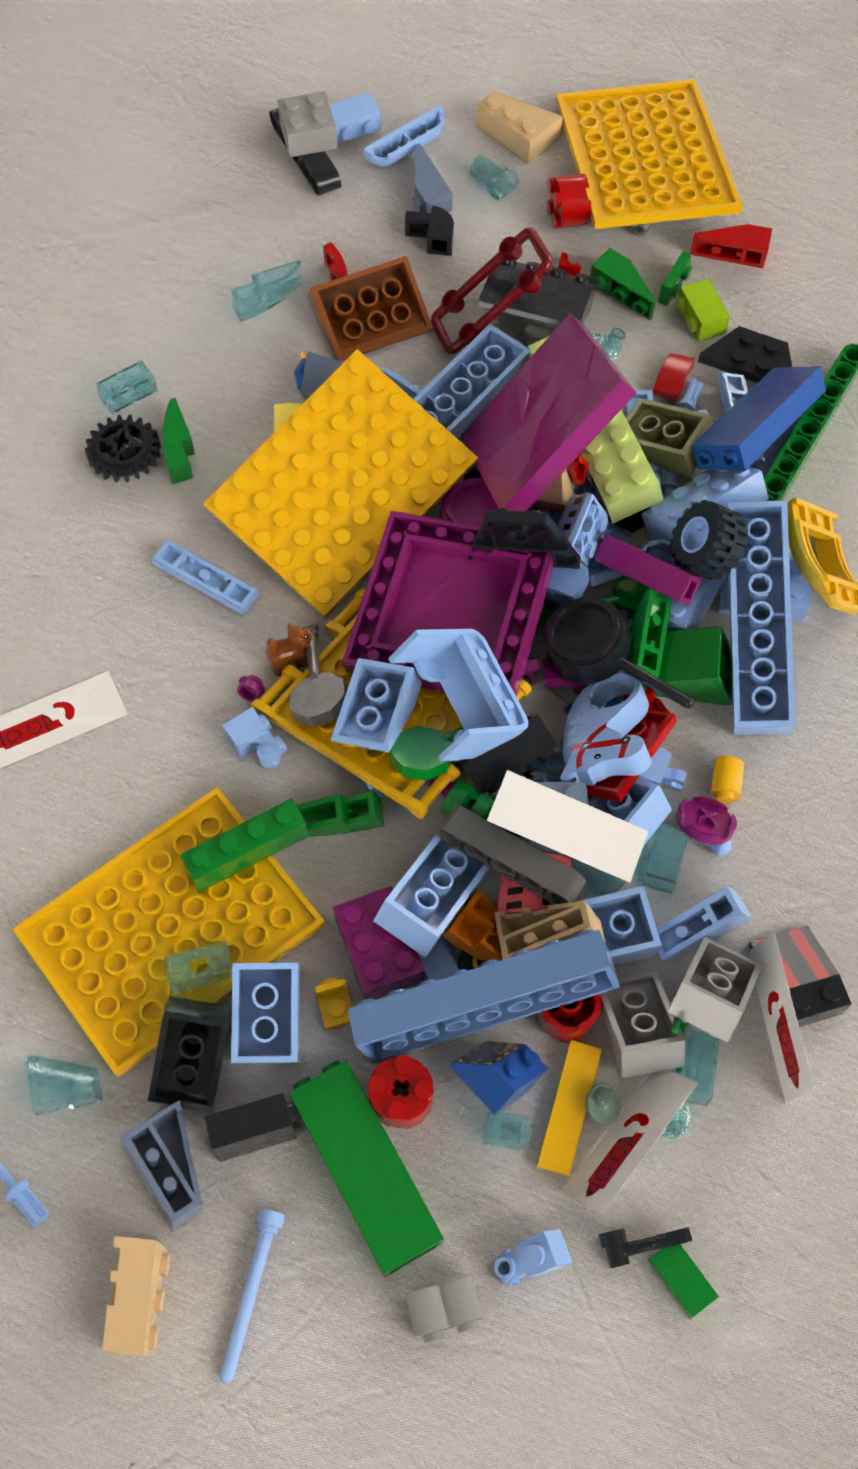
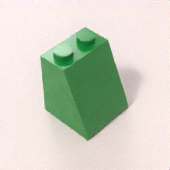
[655,626,732,705]

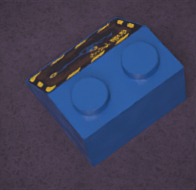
[450,1041,549,1115]

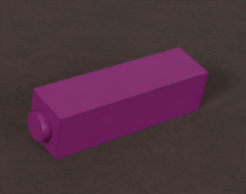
[594,534,702,605]

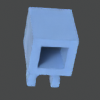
[638,746,687,791]

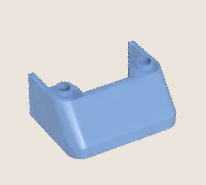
[388,629,528,762]

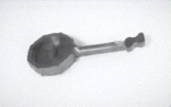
[289,623,348,727]

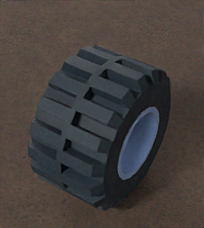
[670,500,748,580]

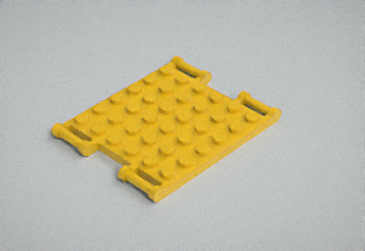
[249,588,532,819]

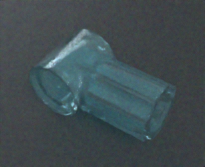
[470,154,519,200]

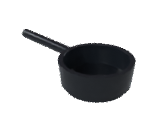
[543,597,695,709]

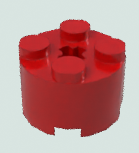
[547,173,591,229]
[536,994,602,1043]
[368,1054,434,1129]

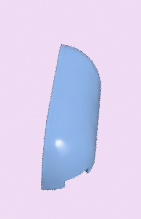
[364,105,444,167]

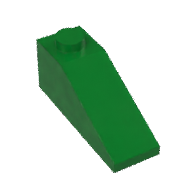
[628,588,672,684]

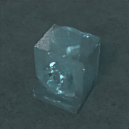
[482,1110,533,1150]

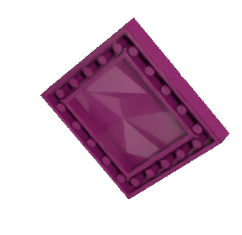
[461,313,637,511]
[342,511,553,698]

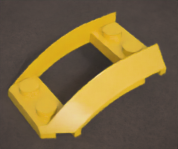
[787,497,858,615]

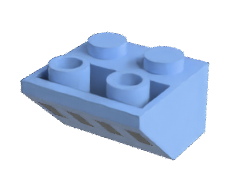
[558,493,608,566]

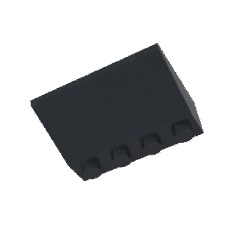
[477,259,597,326]

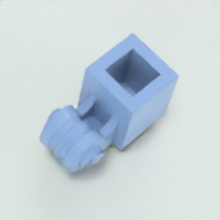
[222,707,287,769]
[493,1229,573,1286]

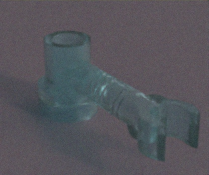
[591,328,626,360]

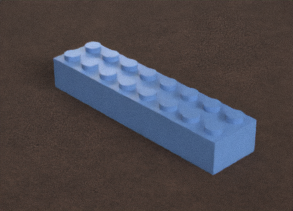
[348,930,620,1064]

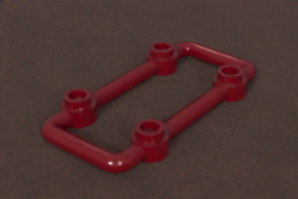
[431,227,552,354]

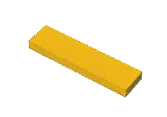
[536,1040,602,1177]

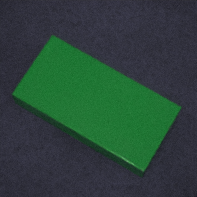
[648,1244,719,1319]

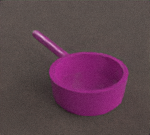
[439,478,499,526]

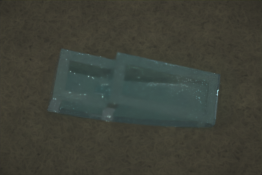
[231,260,303,322]

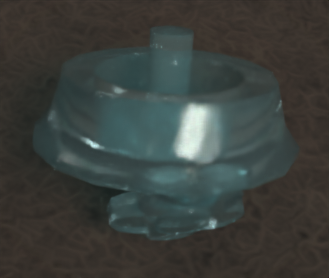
[662,1102,692,1139]

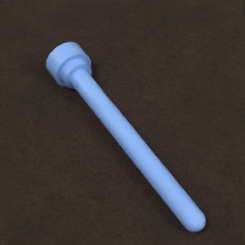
[220,1208,285,1382]

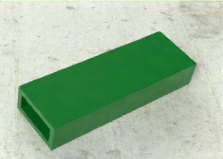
[289,1060,444,1278]

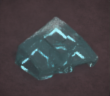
[27,1055,104,1116]

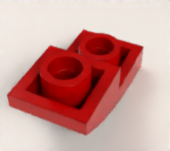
[652,353,695,400]

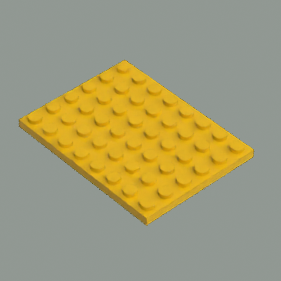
[556,79,743,229]
[203,349,478,618]
[12,787,326,1079]

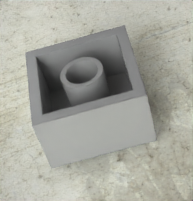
[277,91,337,157]

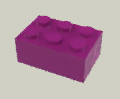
[333,886,425,1000]

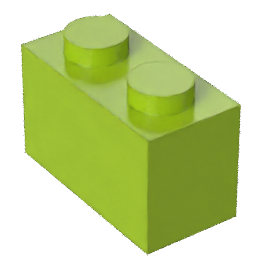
[676,279,730,342]

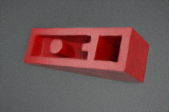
[690,224,773,269]

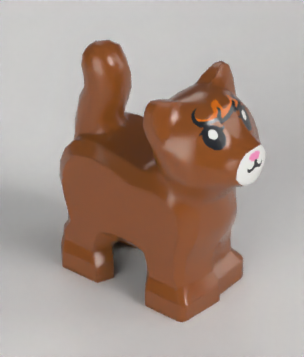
[266,623,312,676]

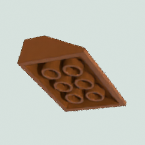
[308,256,433,362]

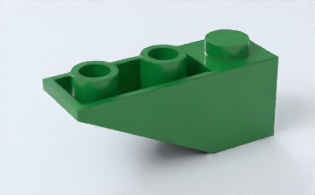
[590,248,656,321]

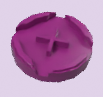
[676,796,737,845]

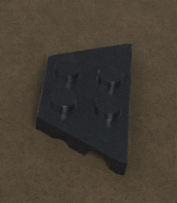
[698,326,792,383]

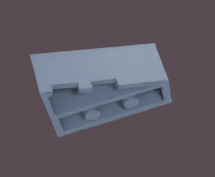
[121,1100,202,1232]

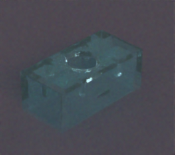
[96,360,158,414]
[164,941,232,994]
[684,1030,720,1106]

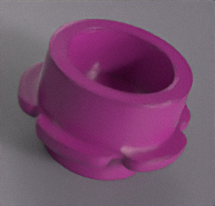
[237,675,265,702]

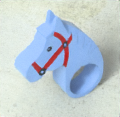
[560,670,652,786]

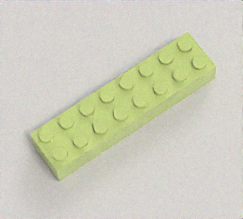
[528,336,664,524]

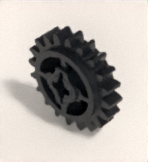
[85,414,161,483]

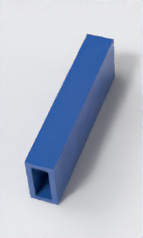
[692,366,826,470]

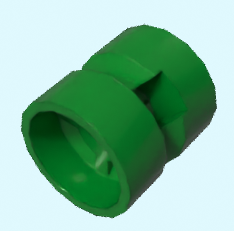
[441,780,495,820]

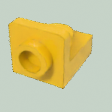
[314,977,352,1031]

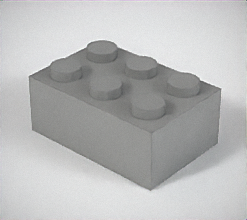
[668,936,763,1043]

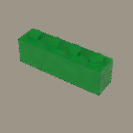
[180,798,309,893]

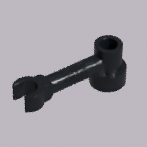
[598,1227,693,1269]

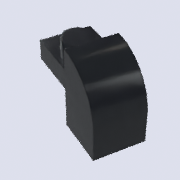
[405,205,454,256]

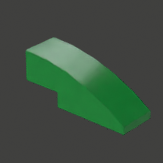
[163,397,195,484]
[296,791,384,837]

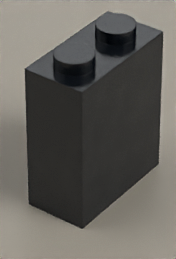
[204,1093,300,1162]

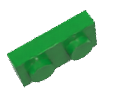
[658,251,693,306]

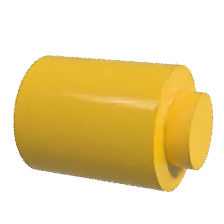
[710,756,744,804]

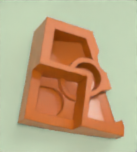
[443,889,502,961]

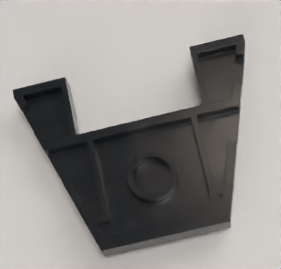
[468,508,581,569]

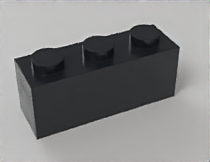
[460,712,558,794]

